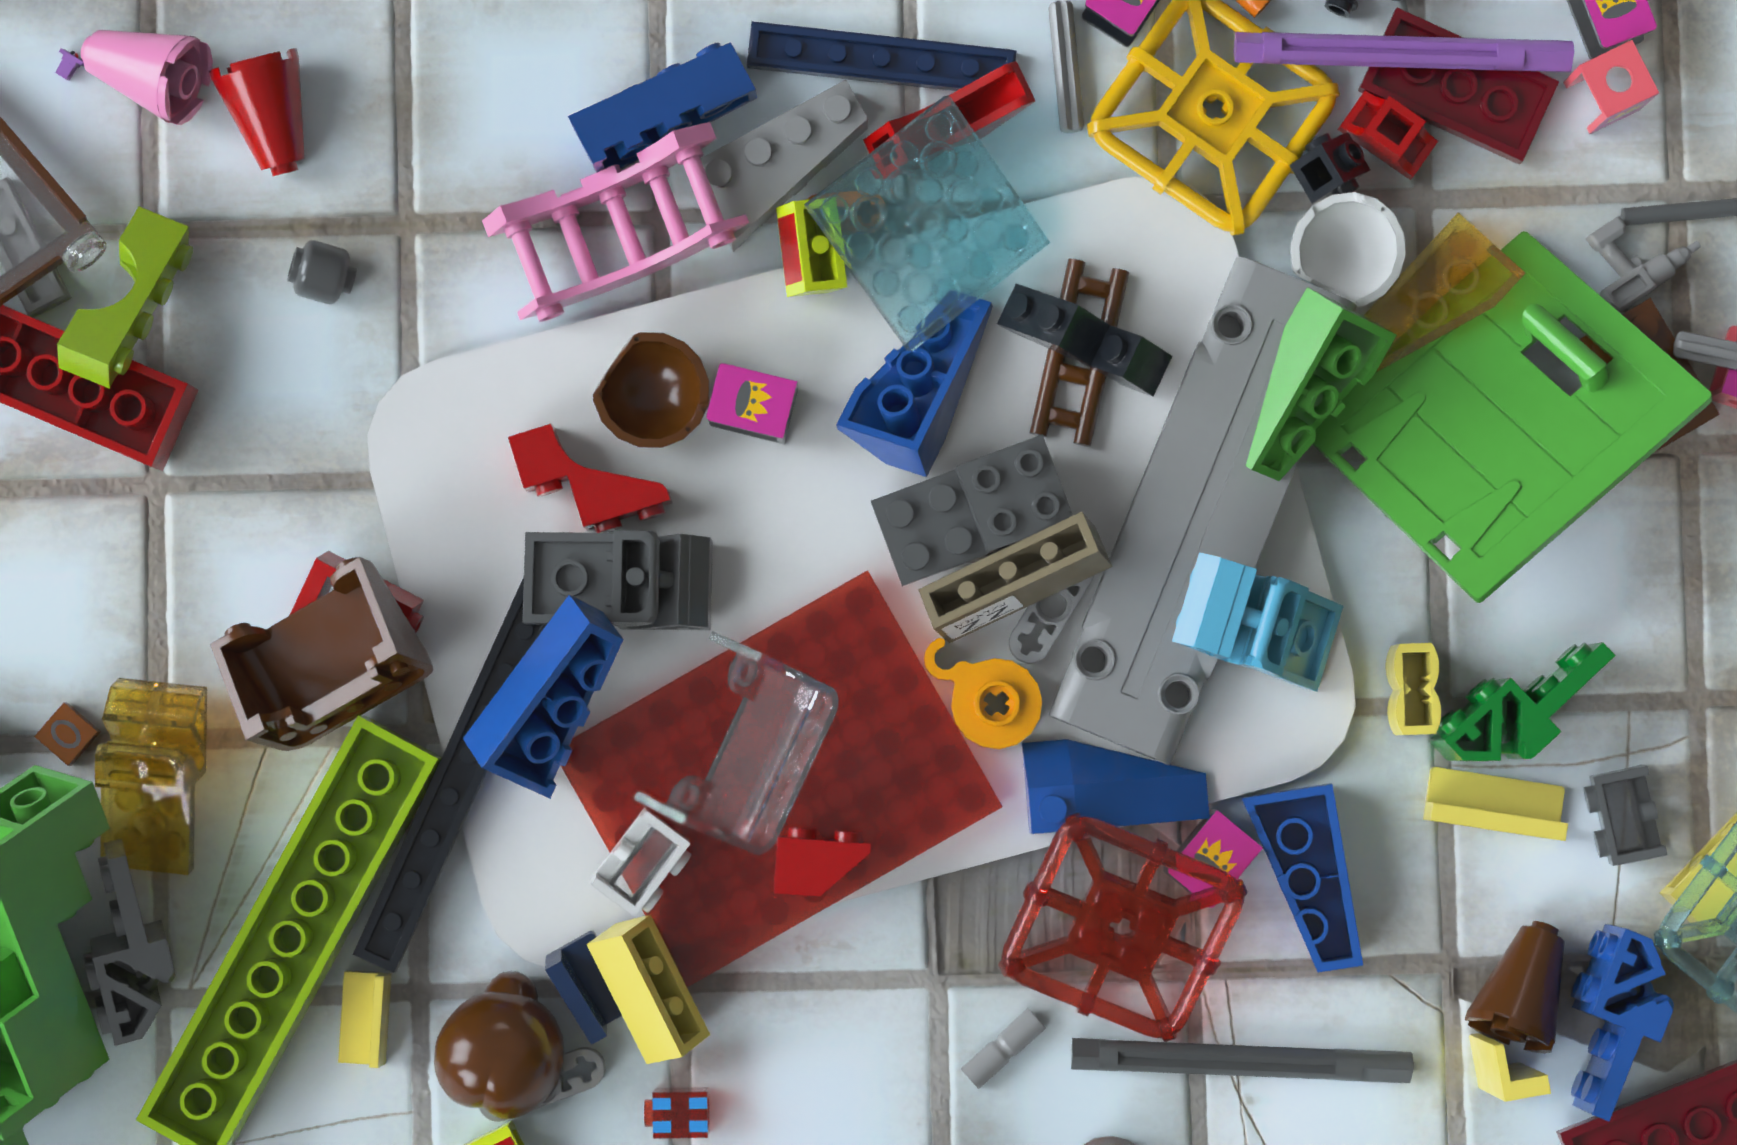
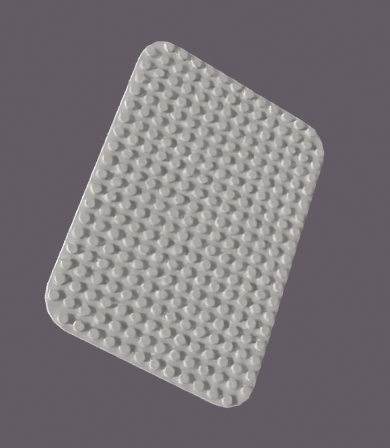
[367,176,1356,967]

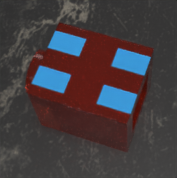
[644,1087,710,1139]

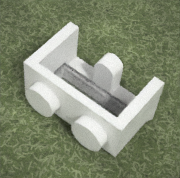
[590,806,692,917]

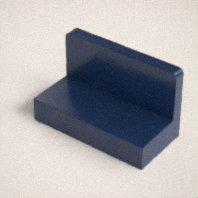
[545,931,622,1045]

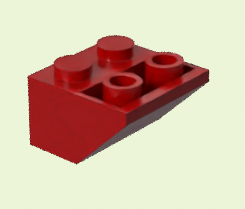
[773,827,871,897]

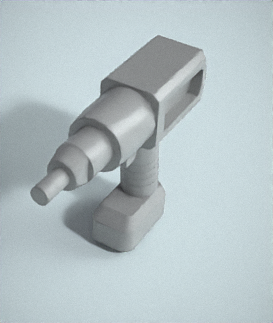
[1586,216,1701,313]

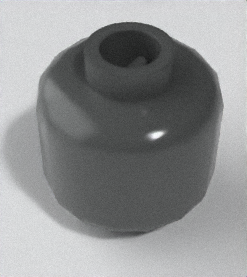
[287,240,357,304]

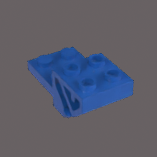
[1571,924,1674,1122]

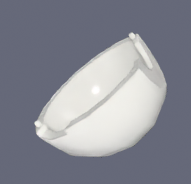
[1290,192,1406,307]

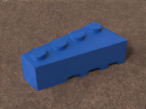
[463,595,624,799]
[1242,783,1363,973]

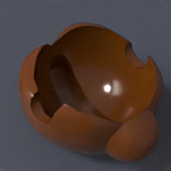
[434,971,564,1119]

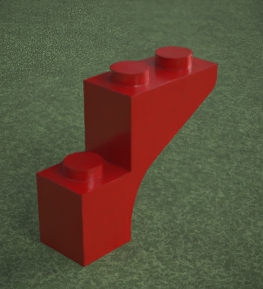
[863,61,1036,180]
[508,423,673,533]

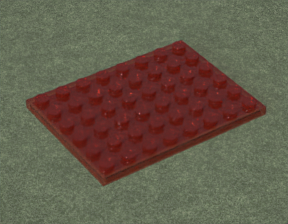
[561,570,1003,987]

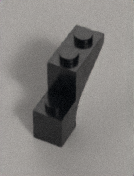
[997,283,1173,397]

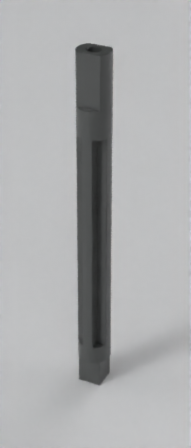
[1071,1038,1414,1083]

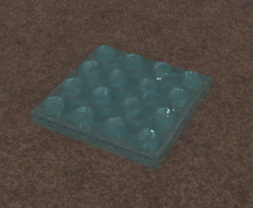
[804,96,1050,352]

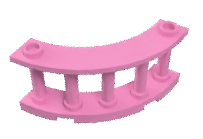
[482,122,749,322]

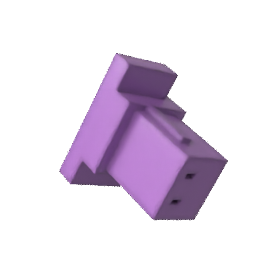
[55,48,84,81]

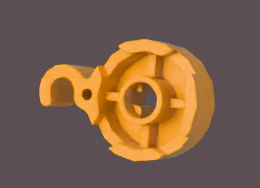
[924,638,1042,749]

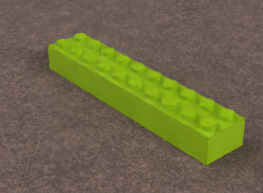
[136,715,442,1145]

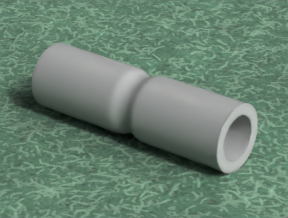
[961,1008,1046,1089]

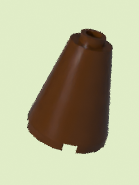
[1465,921,1565,1054]

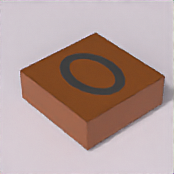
[34,702,101,766]

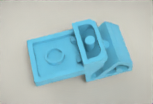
[1172,552,1344,692]

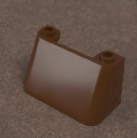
[210,557,433,751]

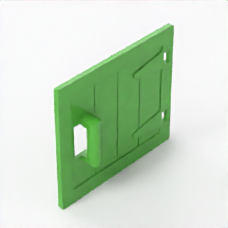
[1312,231,1713,603]

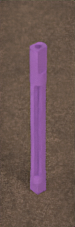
[1233,32,1575,72]

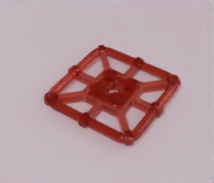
[998,813,1248,1042]

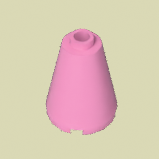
[81,30,213,125]

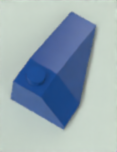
[836,290,993,477]

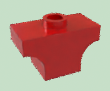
[1337,90,1438,180]

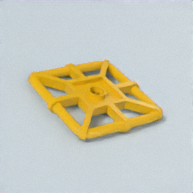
[1087,0,1340,236]

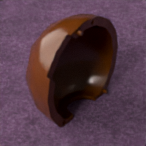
[593,332,709,448]

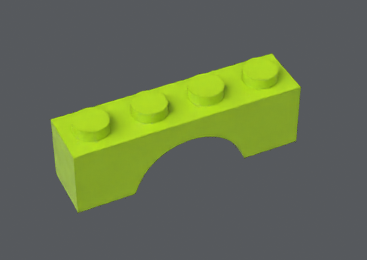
[57,206,193,388]

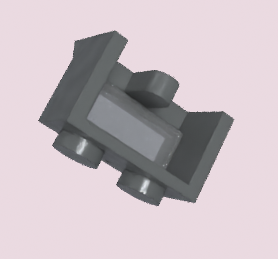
[1583,765,1667,866]

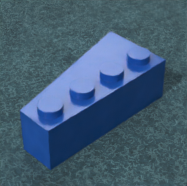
[568,42,757,173]

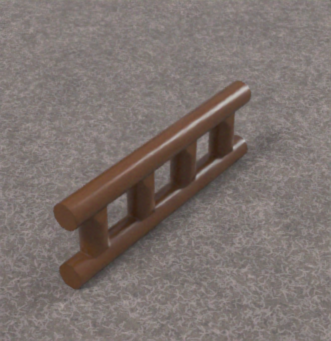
[1029,258,1129,447]

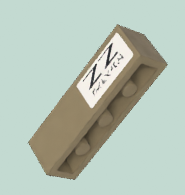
[918,512,1112,643]

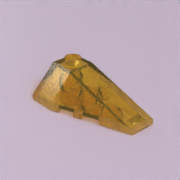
[1363,212,1526,373]

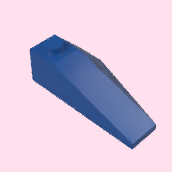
[1022,739,1210,834]

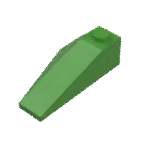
[1246,287,1397,481]

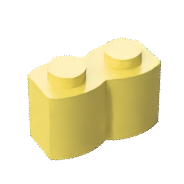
[1385,643,1441,735]

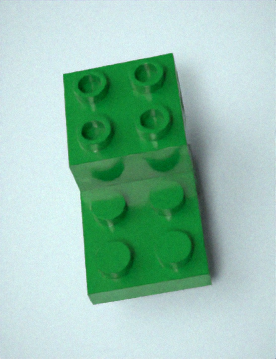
[1429,642,1616,761]

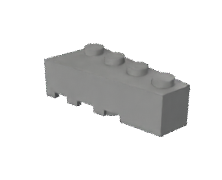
[700,80,868,252]

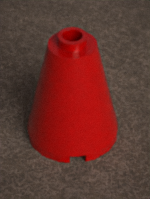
[209,48,305,177]

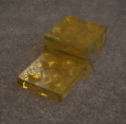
[95,678,207,875]

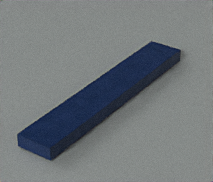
[747,21,1017,91]

